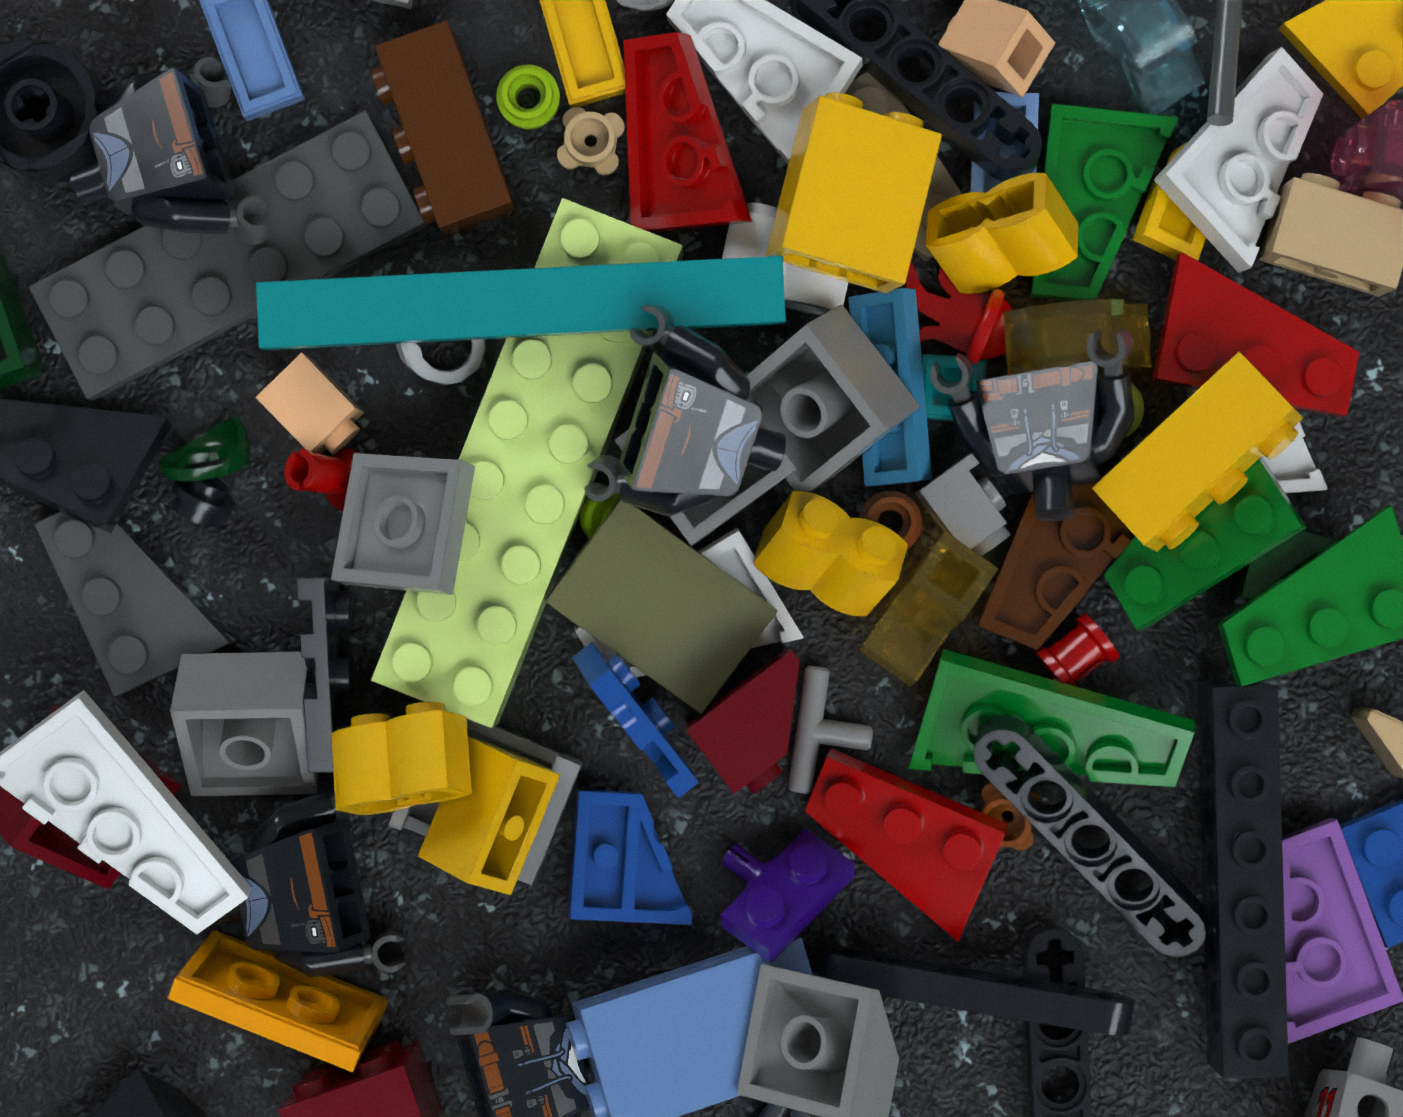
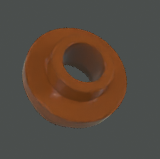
[859,491,922,549]

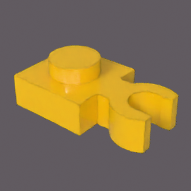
[1132,142,1206,261]

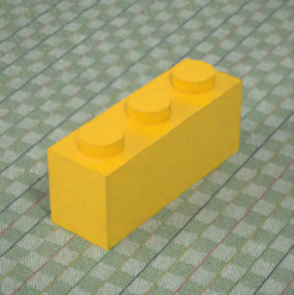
[1092,352,1303,552]

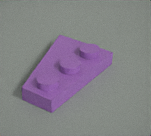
[1282,818,1403,1044]

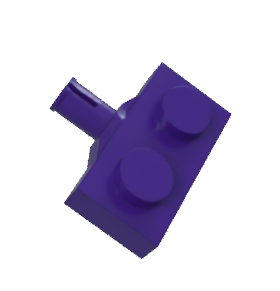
[720,829,855,963]

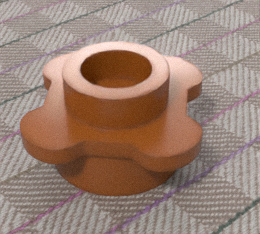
[981,782,1044,850]

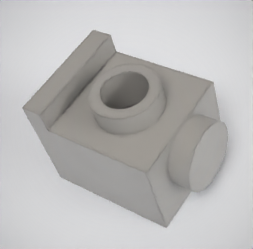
[914,453,1011,557]

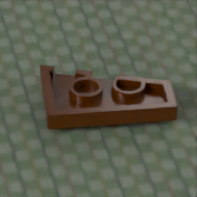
[975,471,1134,650]

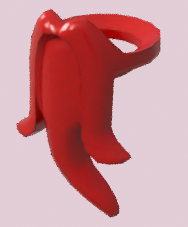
[905,262,1019,365]

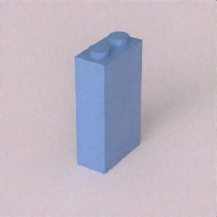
[566,936,812,1117]

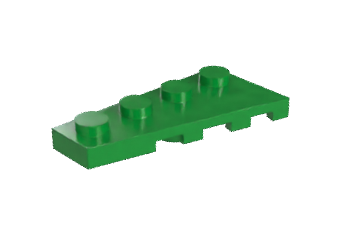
[909,649,1195,787]

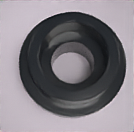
[172,478,235,527]

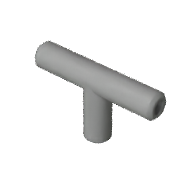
[788,665,873,794]

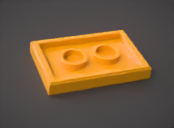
[168,930,389,1072]

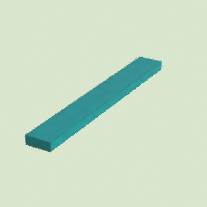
[256,256,786,350]

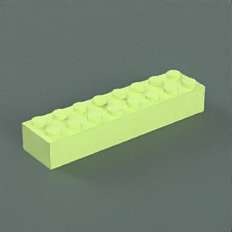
[371,198,683,728]

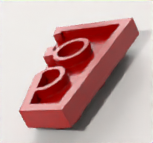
[623,32,752,233]
[1152,252,1359,417]
[805,748,1008,941]

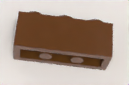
[370,20,516,237]

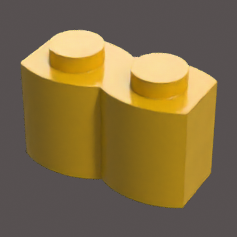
[925,173,1078,294]
[753,491,908,616]
[331,701,472,815]

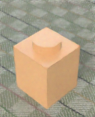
[938,0,1055,98]
[255,352,364,455]

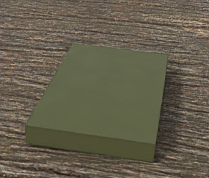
[545,498,778,714]

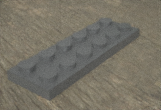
[29,110,427,401]

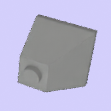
[737,964,899,1117]

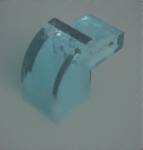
[1077,0,1205,115]

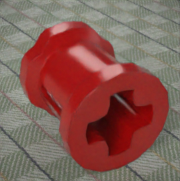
[1034,613,1120,686]

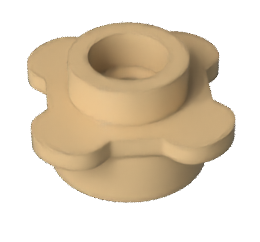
[557,107,625,175]

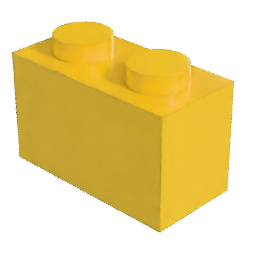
[418,736,561,895]

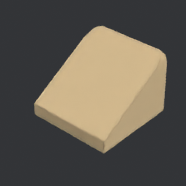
[1350,707,1403,778]

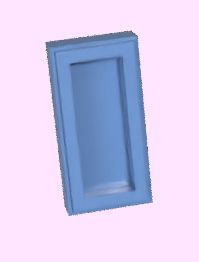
[199,0,306,121]

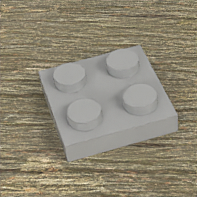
[331,453,475,595]

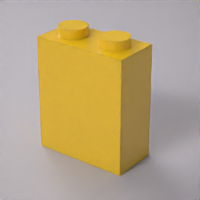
[765,92,942,293]

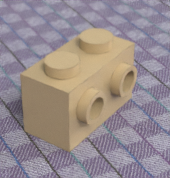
[1258,173,1403,297]

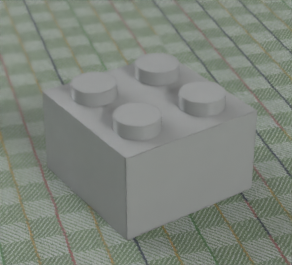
[747,304,921,492]

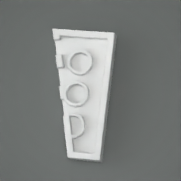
[0,690,252,934]

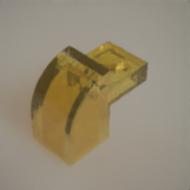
[1003,299,1152,375]
[858,531,998,687]

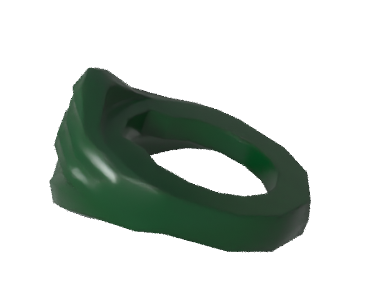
[159,417,252,482]

